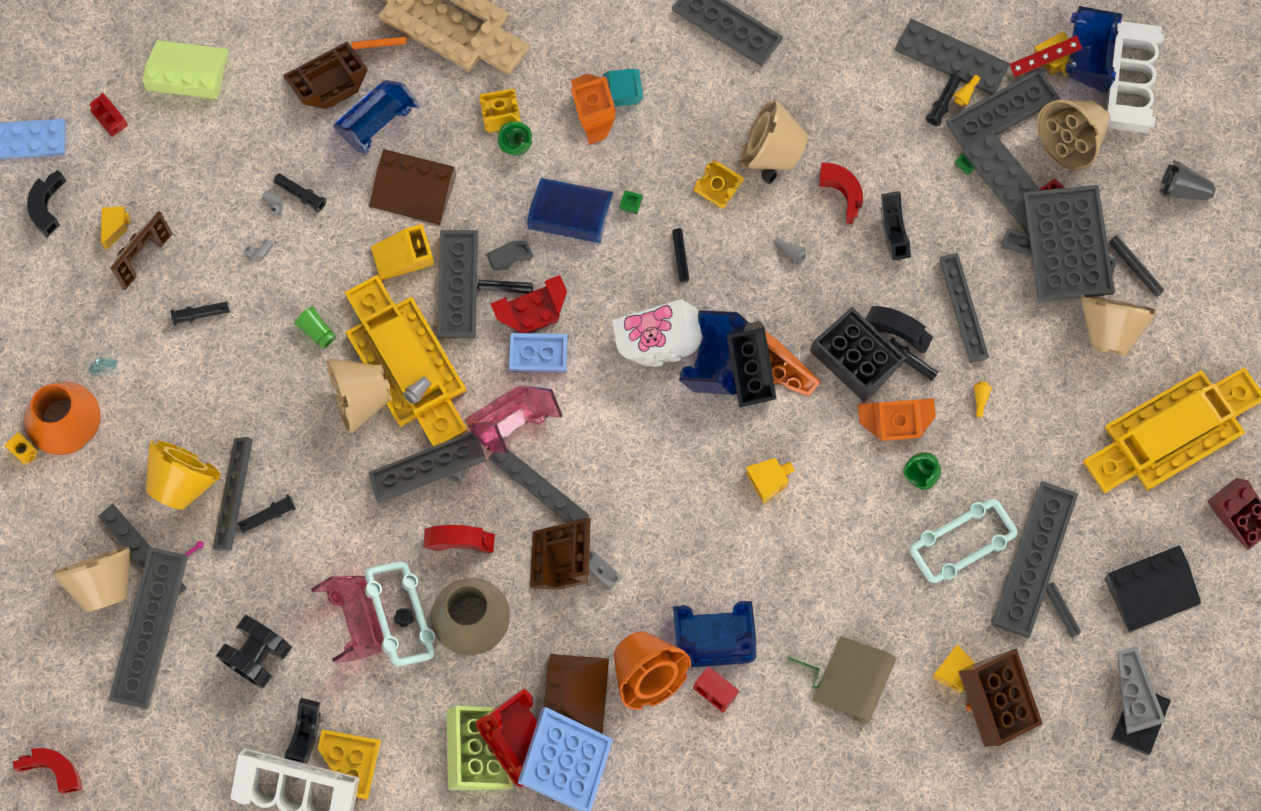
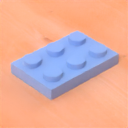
[509,333,568,373]

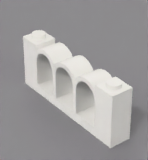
[1106,21,1164,134]
[230,748,360,811]

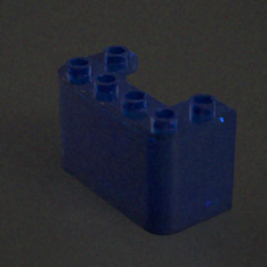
[679,310,749,395]

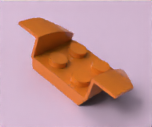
[571,73,616,145]
[858,398,936,441]

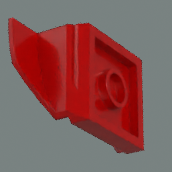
[490,275,567,333]

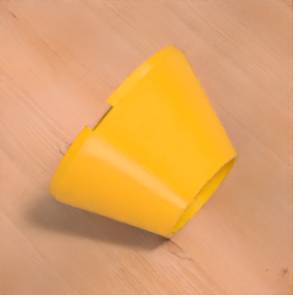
[146,440,221,510]

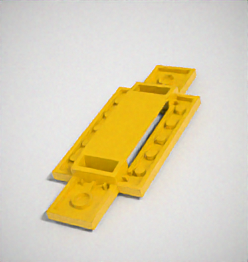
[344,275,468,447]
[1083,367,1261,494]

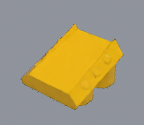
[479,89,521,133]
[692,159,745,209]

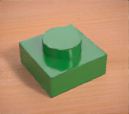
[954,154,974,175]
[620,190,643,214]

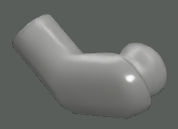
[262,191,283,215]
[244,240,273,259]

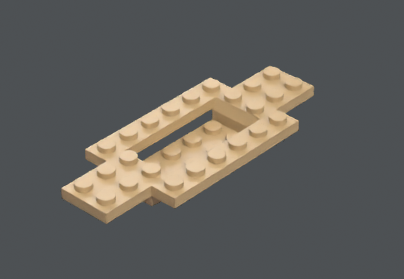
[378,0,530,76]

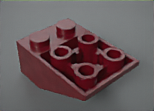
[1207,478,1261,550]

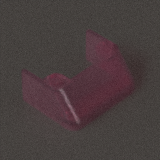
[465,385,563,453]
[311,576,392,662]

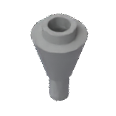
[774,237,806,264]

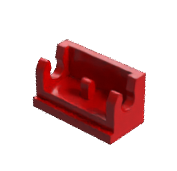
[89,93,128,137]
[693,666,739,713]

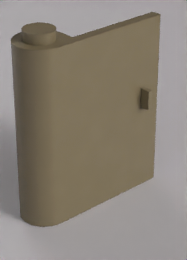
[813,636,896,726]

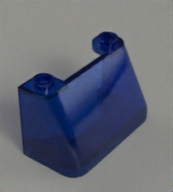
[1065,6,1122,93]
[673,601,756,668]

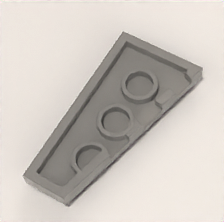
[1117,646,1166,735]

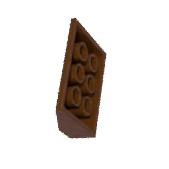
[369,149,456,225]
[958,649,1043,747]

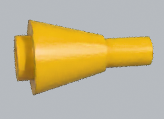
[952,75,981,107]
[973,381,993,418]

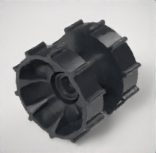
[215,615,292,689]

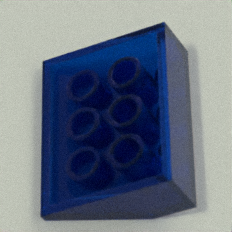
[527,178,613,244]

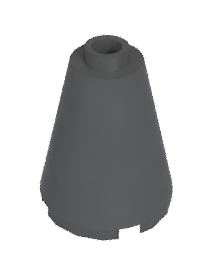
[1160,160,1216,201]

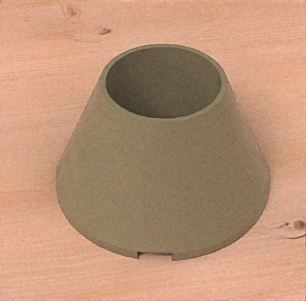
[431,578,510,655]

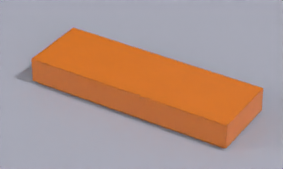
[351,36,408,49]

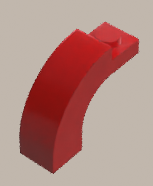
[819,162,863,224]
[423,525,495,554]
[12,748,83,794]

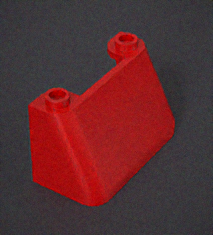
[476,688,537,787]

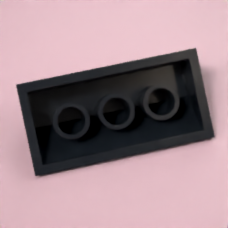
[726,321,777,408]

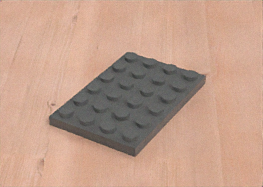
[1023,185,1115,302]

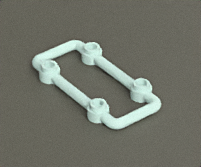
[910,499,1017,583]
[365,561,435,666]

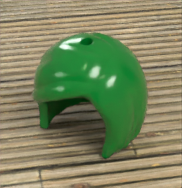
[498,121,532,156]
[903,452,941,490]

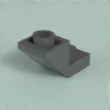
[486,241,533,270]

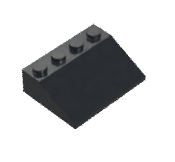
[810,307,907,402]
[1104,545,1201,632]

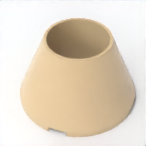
[740,99,808,170]
[53,547,130,612]

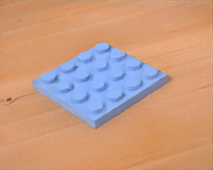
[518,707,613,811]

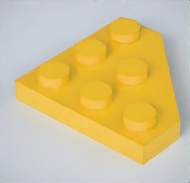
[317,729,381,800]

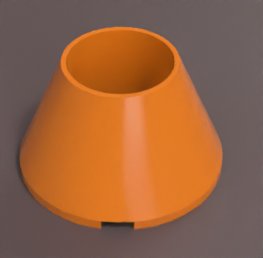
[24,381,101,455]
[614,631,691,710]

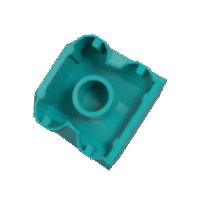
[603,68,643,107]

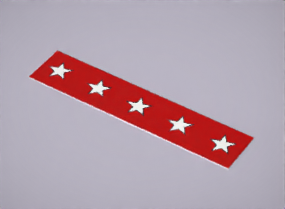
[1009,35,1082,77]

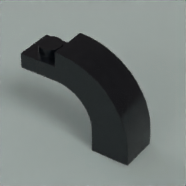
[27,170,66,238]
[881,191,911,261]
[866,306,933,353]
[285,698,321,764]

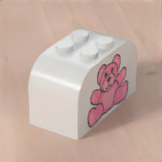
[612,299,701,367]

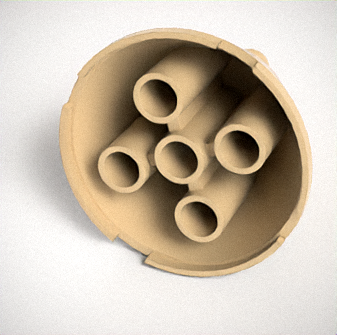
[1037,100,1110,171]
[1080,295,1158,356]
[326,359,392,434]

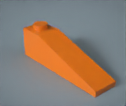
[765,331,821,396]

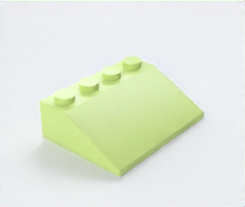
[142,40,228,99]
[446,706,513,790]

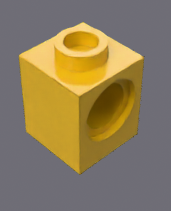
[4,432,38,465]

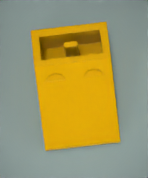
[371,224,435,281]

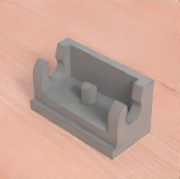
[589,550,623,591]

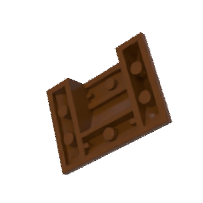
[283,42,368,110]
[110,211,173,291]
[530,517,591,589]
[544,654,609,734]

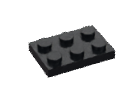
[1111,693,1171,756]

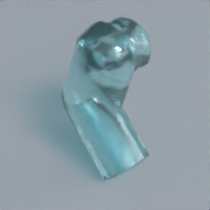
[89,358,118,375]

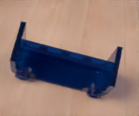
[333,80,421,154]

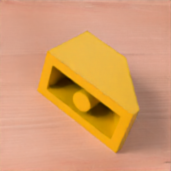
[101,206,131,249]

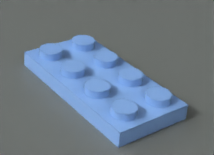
[0,119,66,159]

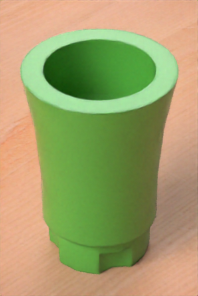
[294,306,336,349]

